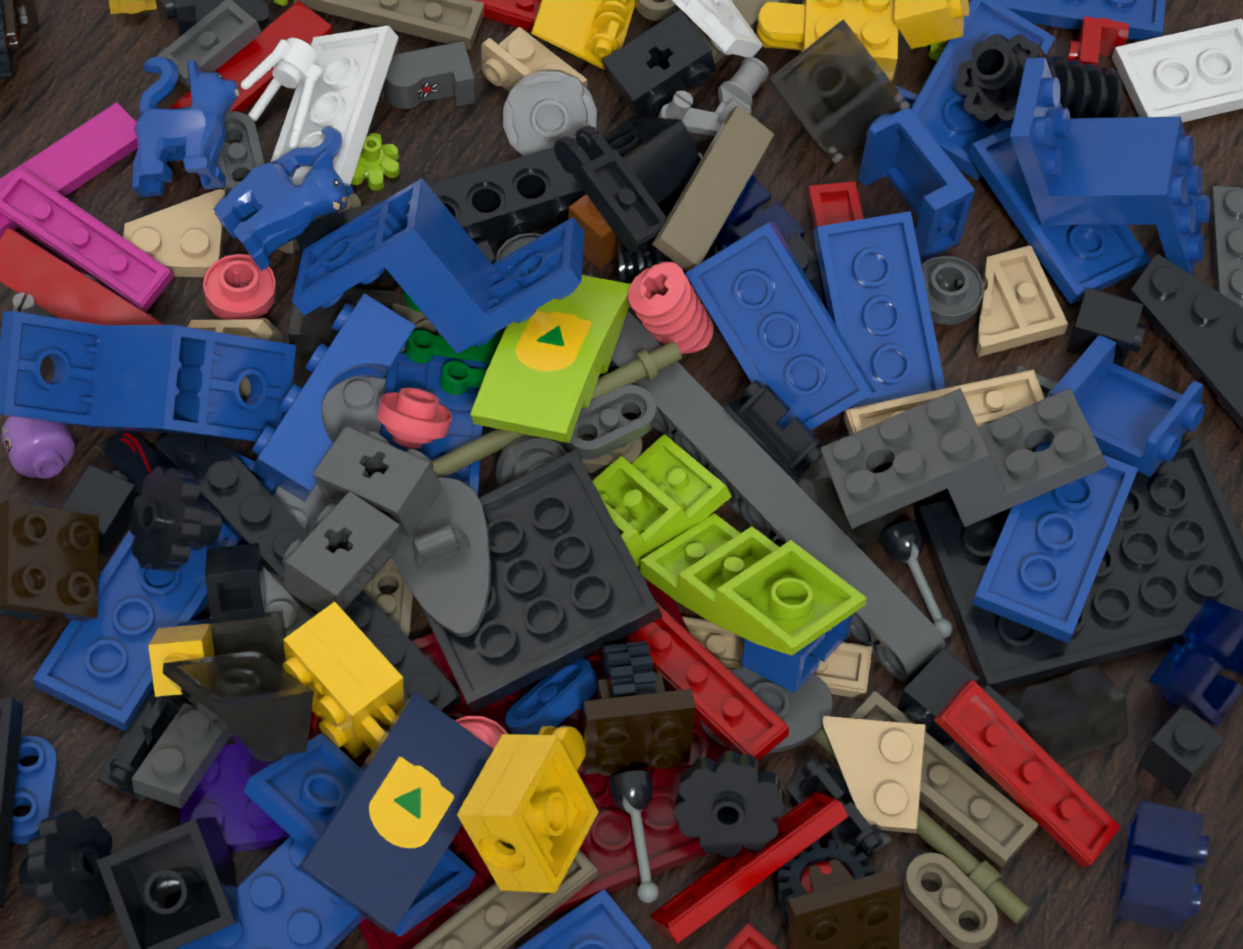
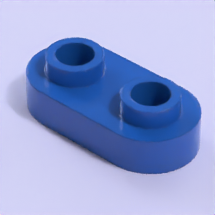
[505,658,599,735]
[10,736,59,844]

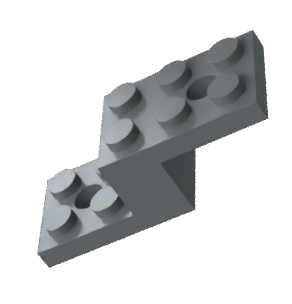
[820,388,1107,528]

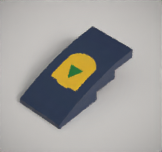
[297,692,494,934]

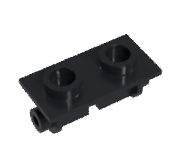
[725,380,823,480]
[97,691,182,803]
[785,758,893,859]

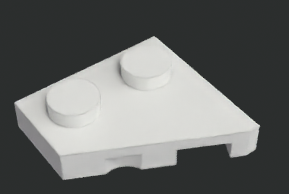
[672,0,763,57]

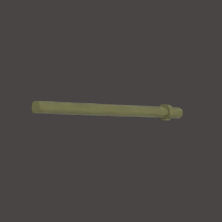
[432,341,682,478]

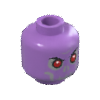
[1,416,75,478]

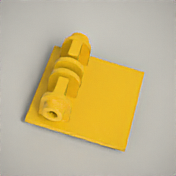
[531,0,635,70]

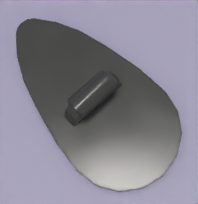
[392,477,491,637]

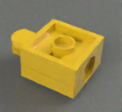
[756,0,898,91]
[283,602,404,758]
[457,726,599,893]

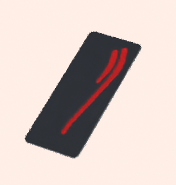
[97,431,170,494]

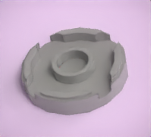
[503,69,597,156]

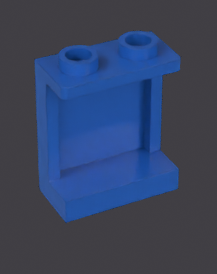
[858,107,975,263]
[1049,335,1205,477]

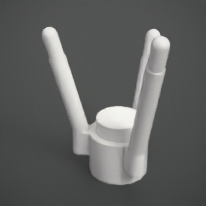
[241,38,323,150]

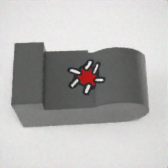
[384,41,475,109]

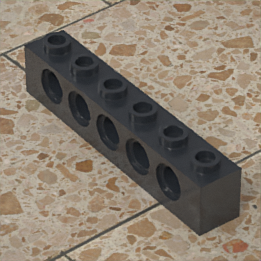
[292,147,585,293]

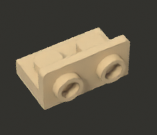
[481,27,587,92]

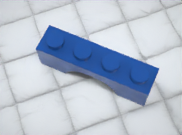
[252,293,416,502]

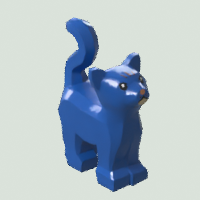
[132,57,240,197]
[213,126,353,271]

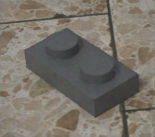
[158,0,262,90]
[132,703,233,809]

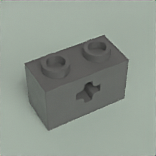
[312,426,442,538]
[282,491,400,613]

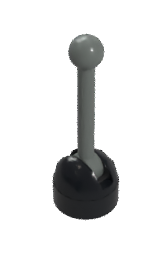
[879,520,953,639]
[609,770,659,903]

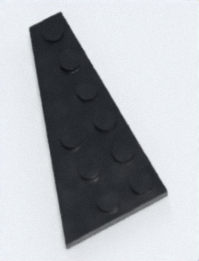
[1128,253,1243,430]

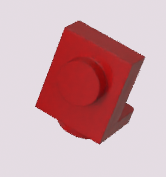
[1066,16,1129,65]

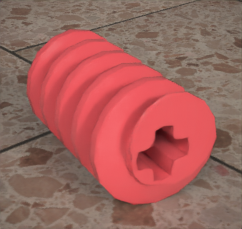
[628,262,714,354]

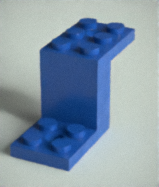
[1010,58,1211,276]
[292,178,585,354]
[0,311,296,442]

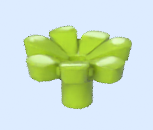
[351,133,400,191]

